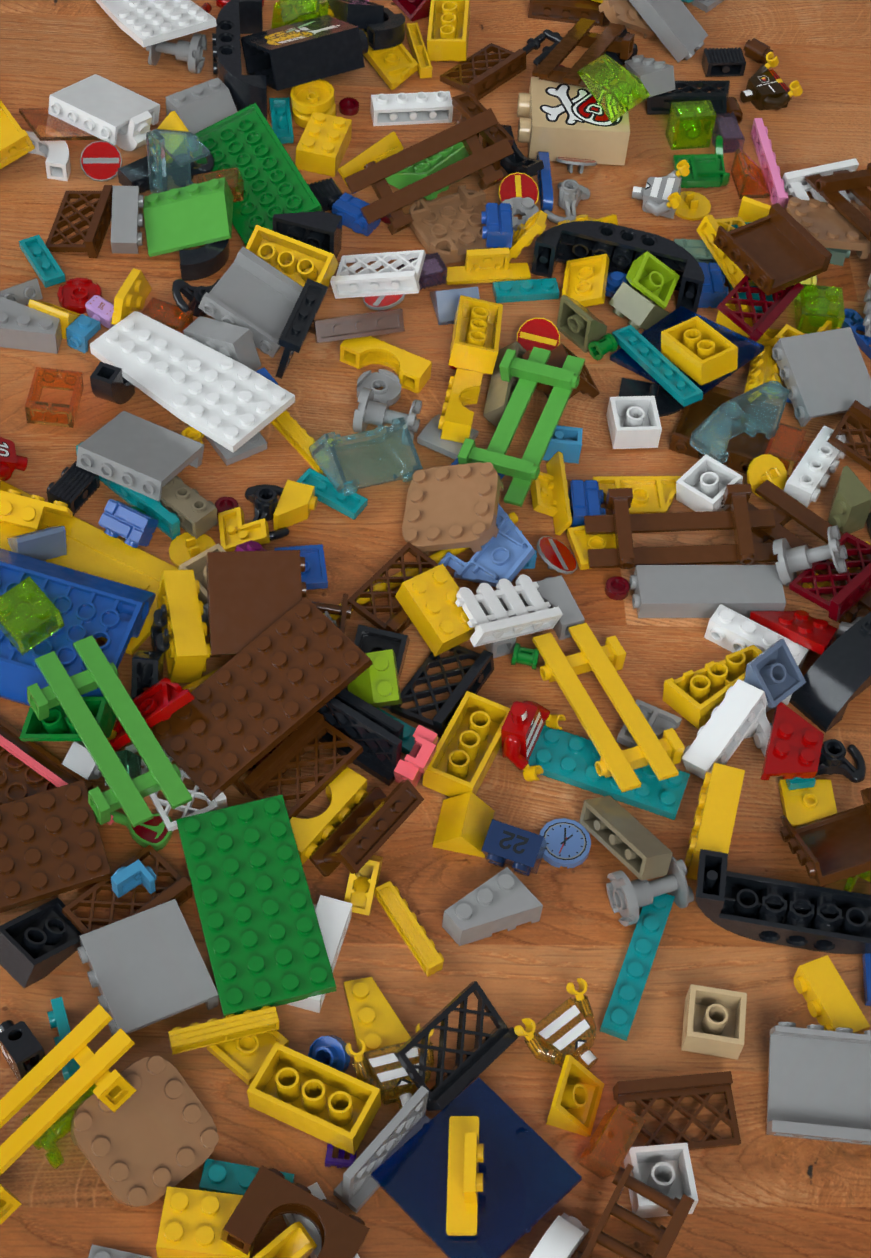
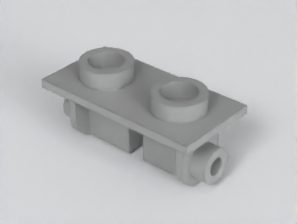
[0,278,43,305]

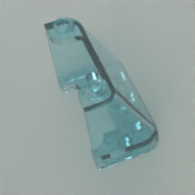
[689,381,790,463]
[309,417,423,496]

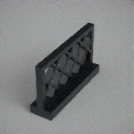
[647,81,730,115]
[276,279,328,379]
[390,645,494,738]
[317,697,402,786]
[394,981,519,1111]

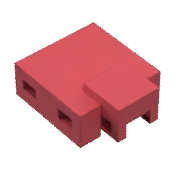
[394,725,438,788]

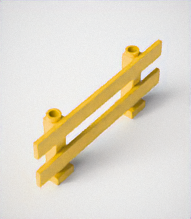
[532,622,685,793]
[0,1004,137,1225]

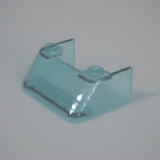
[146,129,210,194]

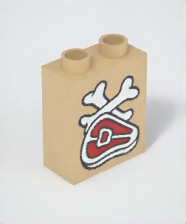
[517,77,630,165]

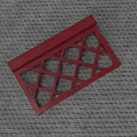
[717,275,804,346]
[789,532,871,622]

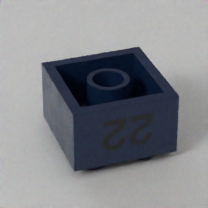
[482,819,547,876]

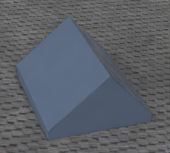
[430,287,480,325]
[7,526,67,561]
[744,639,806,708]

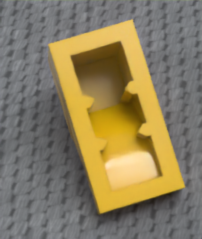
[344,855,383,916]

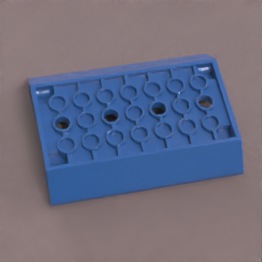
[0,548,156,706]

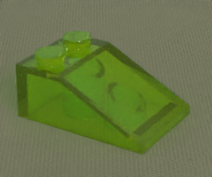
[271,0,329,29]
[577,54,651,123]

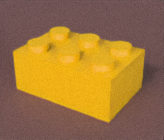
[295,112,352,177]
[661,316,738,386]
[395,564,475,656]
[156,1187,254,1258]

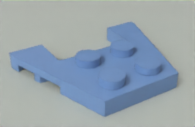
[438,504,535,587]

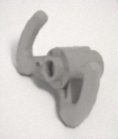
[543,179,591,224]

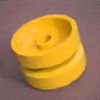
[290,79,336,128]

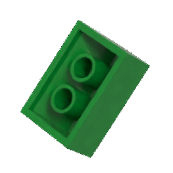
[19,697,116,741]

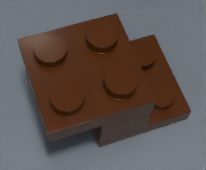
[522,343,600,399]

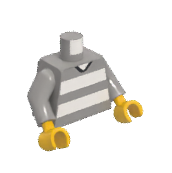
[632,160,690,219]

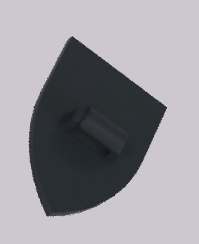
[619,378,685,417]

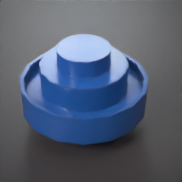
[605,271,632,298]
[308,1035,350,1073]

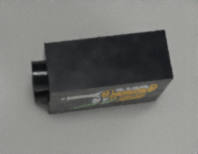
[240,15,369,91]

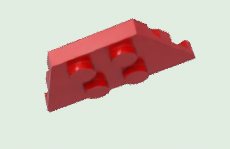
[749,610,837,655]
[109,677,195,752]
[760,702,824,780]

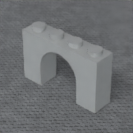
[479,575,585,658]

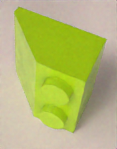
[626,251,680,309]
[348,649,402,708]

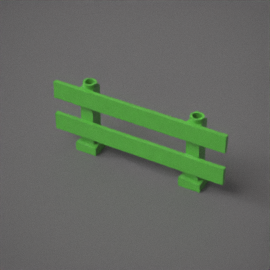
[457,347,585,507]
[27,635,192,827]

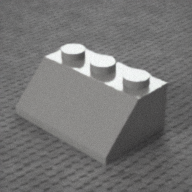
[166,77,238,135]

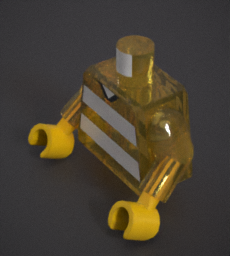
[514,978,598,1070]
[345,1023,434,1109]

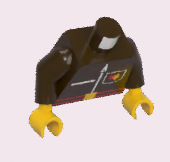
[740,52,803,110]

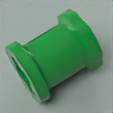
[588,333,618,360]
[511,643,539,670]

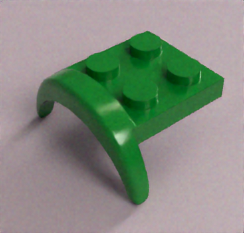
[673,135,730,188]

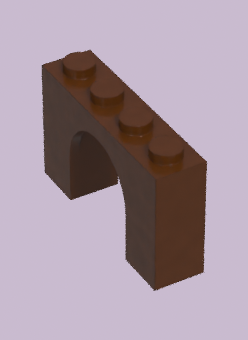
[221,1166,370,1258]

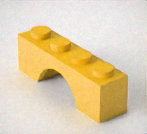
[715,297,805,348]
[340,336,432,394]
[438,368,483,443]
[290,767,368,865]

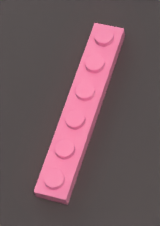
[751,118,789,208]

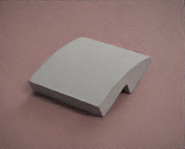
[417,414,479,460]

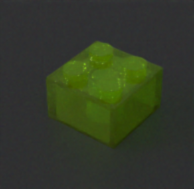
[665,100,716,150]
[794,284,845,334]
[0,576,65,655]

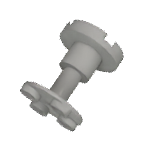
[146,32,207,74]
[353,387,422,445]
[773,525,848,586]
[606,856,694,926]

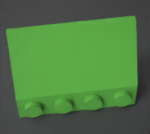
[385,142,469,200]
[143,177,234,257]

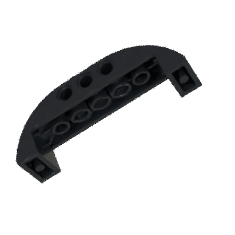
[212,0,267,120]
[531,221,705,313]
[789,612,871,733]
[696,849,871,954]

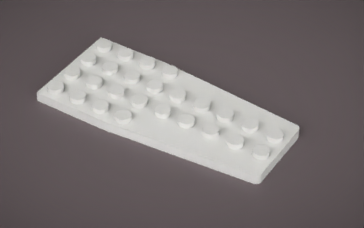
[95,0,217,48]
[90,311,295,453]

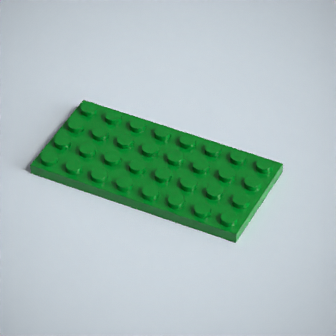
[192,103,323,246]
[176,794,336,1018]

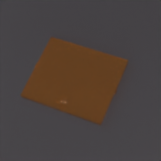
[19,108,102,141]

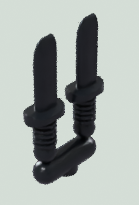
[522,29,564,65]
[151,604,170,652]

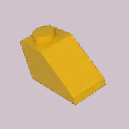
[273,480,318,530]

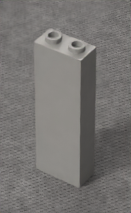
[629,0,708,63]
[629,565,786,618]

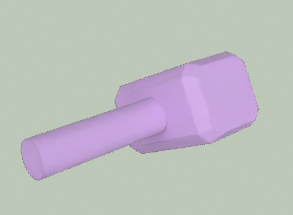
[85,295,114,329]

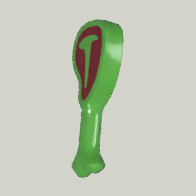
[95,811,173,851]

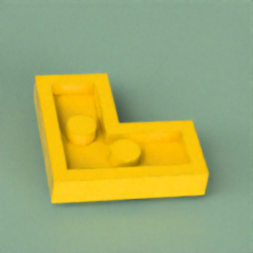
[218,507,270,552]

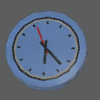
[539,818,591,869]

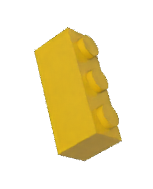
[793,955,870,1034]

